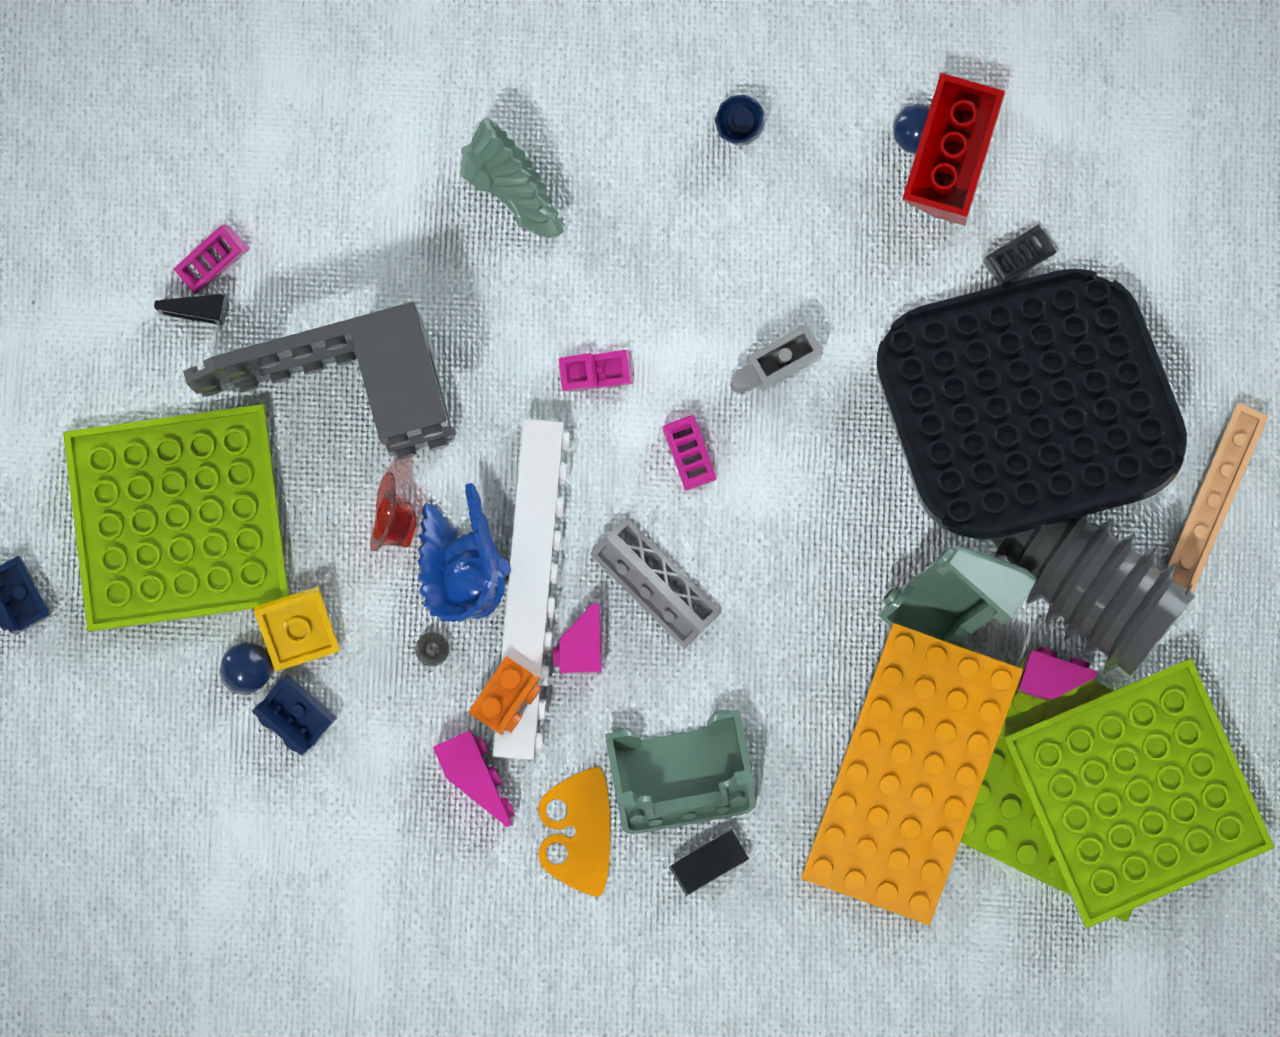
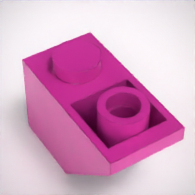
[1016,646,1097,701]

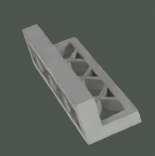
[590,517,722,649]

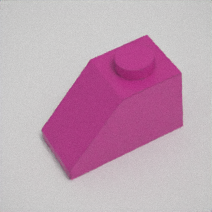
[553,604,601,674]

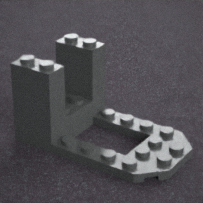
[183,301,455,460]

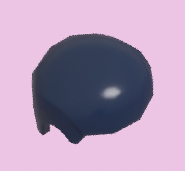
[715,95,765,146]
[893,103,930,155]
[219,642,273,696]

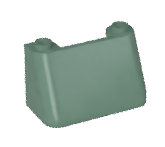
[878,545,1037,646]
[605,710,756,834]

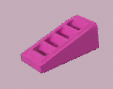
[173,225,249,294]
[662,415,717,492]

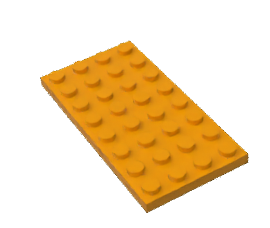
[801,622,1023,926]

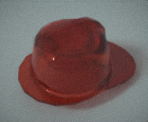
[370,472,417,551]

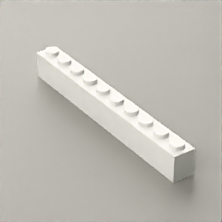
[493,419,570,761]

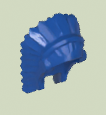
[417,483,511,622]

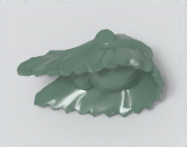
[460,117,564,238]

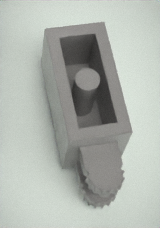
[730,324,823,395]

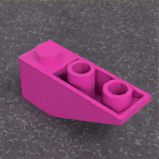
[433,731,515,827]

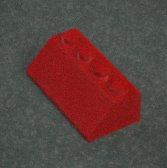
[902,73,1005,226]

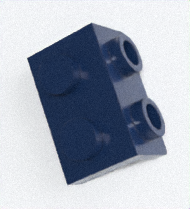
[0,555,52,635]
[252,673,337,756]

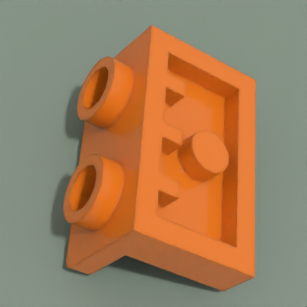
[468,656,542,735]

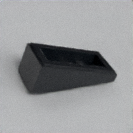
[983,225,1057,286]
[154,294,229,326]

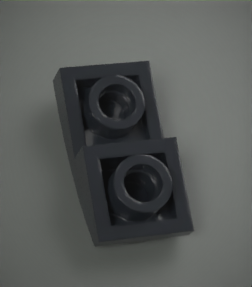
[669,830,749,896]

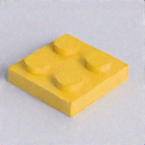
[254,586,340,672]

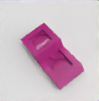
[558,350,633,392]

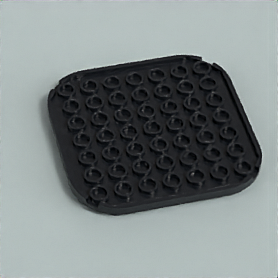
[877,269,1187,539]

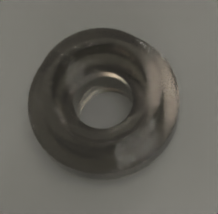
[415,632,449,666]

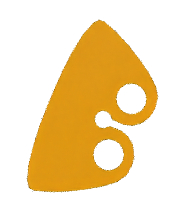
[538,767,610,897]

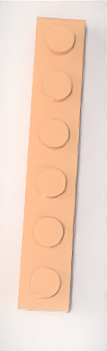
[1165,403,1269,593]

